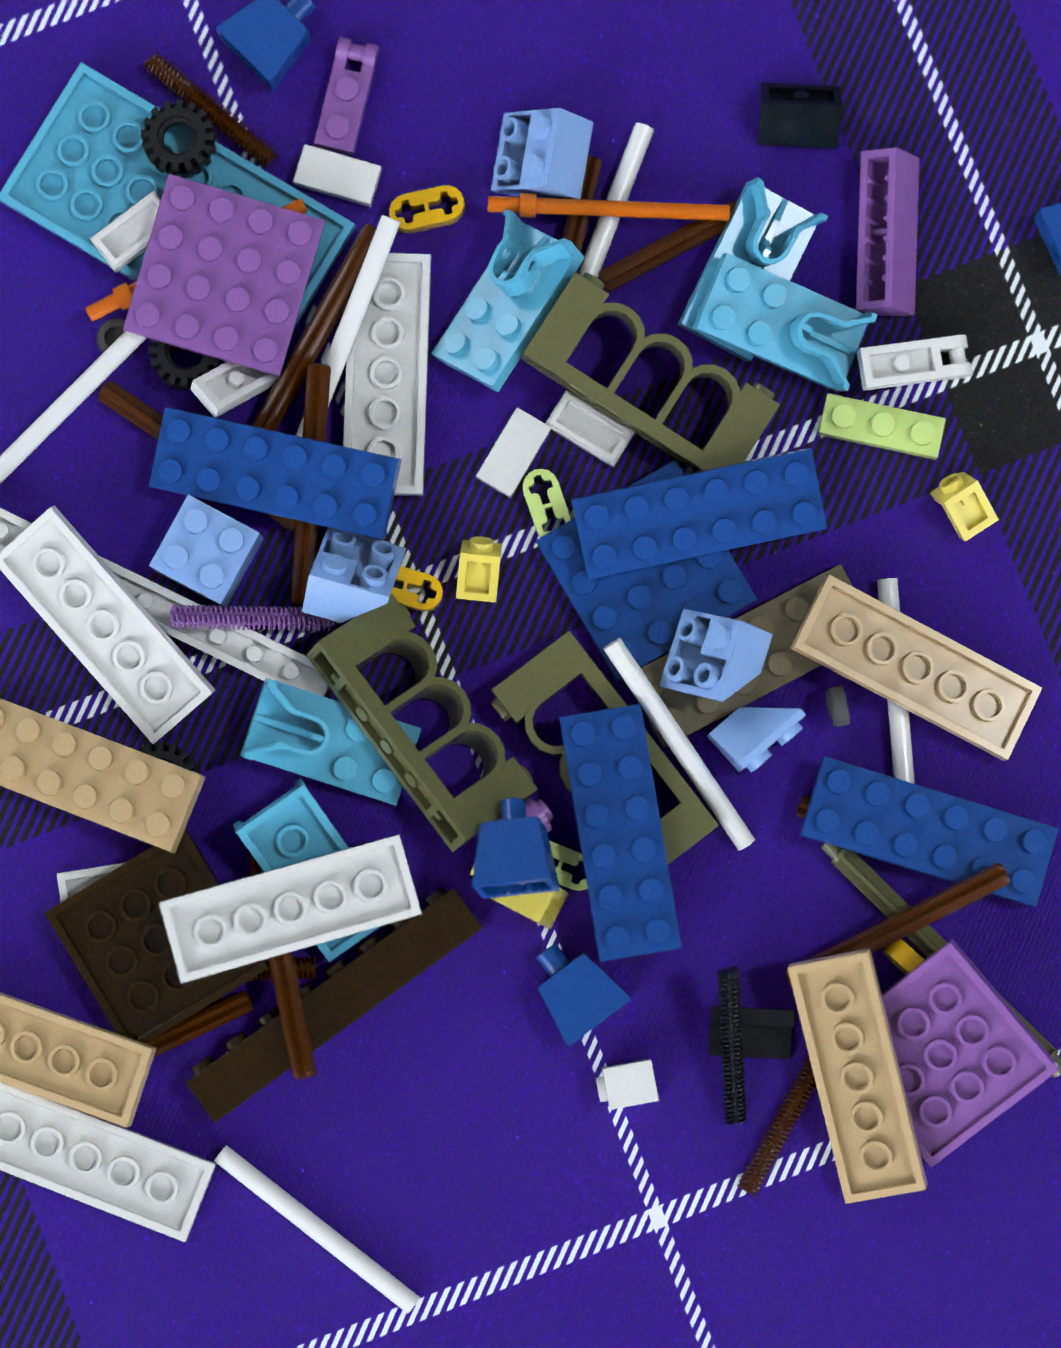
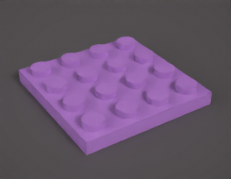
[123,174,325,377]
[881,939,1060,1168]

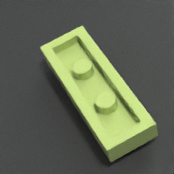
[818,393,946,460]

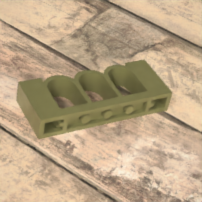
[520,272,780,472]
[306,593,538,853]
[491,631,719,864]

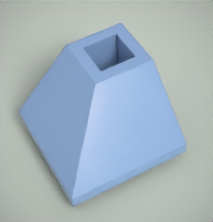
[302,527,406,623]
[659,609,773,702]
[707,707,806,773]

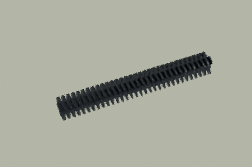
[717,966,747,1125]

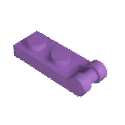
[314,37,379,156]

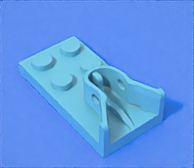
[677,177,828,362]
[431,209,585,392]
[692,253,878,392]
[240,678,422,806]
[233,778,381,962]

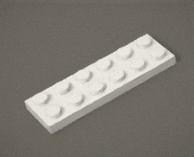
[343,253,431,496]
[0,505,216,744]
[159,835,422,983]
[0,1082,217,1242]

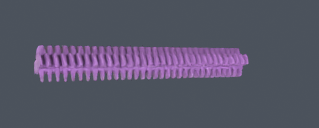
[169,605,334,631]

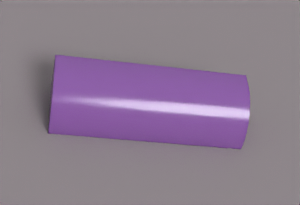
[856,147,919,316]

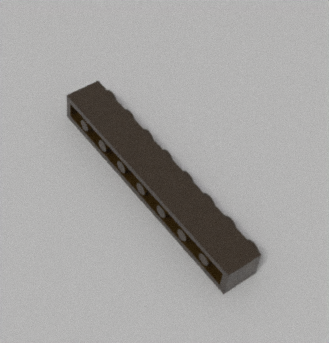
[186,887,483,1123]

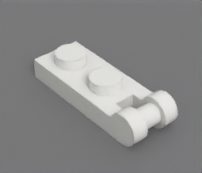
[856,335,973,391]

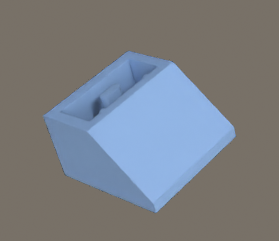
[491,108,593,199]

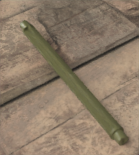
[820,843,1061,1078]

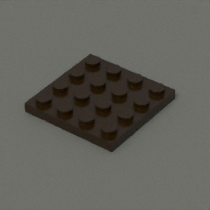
[45,827,270,1044]

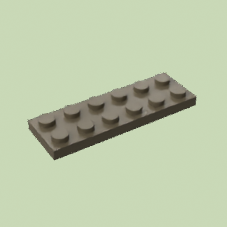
[637,564,853,748]

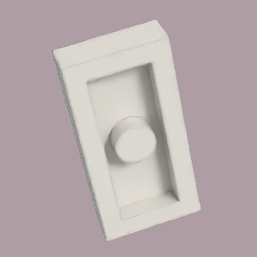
[190,362,278,418]

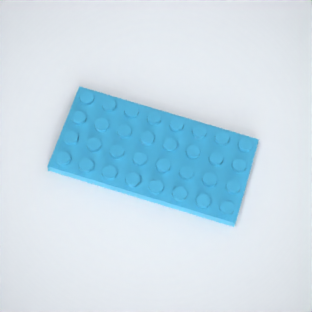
[0,63,356,326]

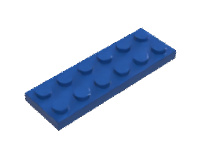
[149,407,402,539]
[571,448,827,580]
[559,704,682,962]
[799,756,1059,907]

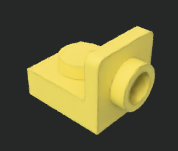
[930,472,999,542]
[456,536,502,603]

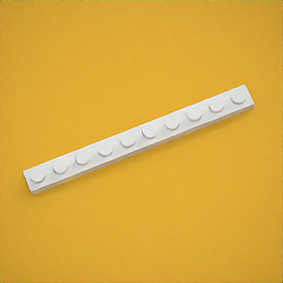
[0,508,330,697]

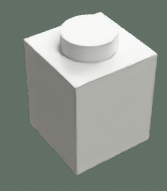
[596,1058,659,1110]

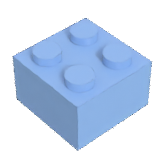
[149,494,264,607]

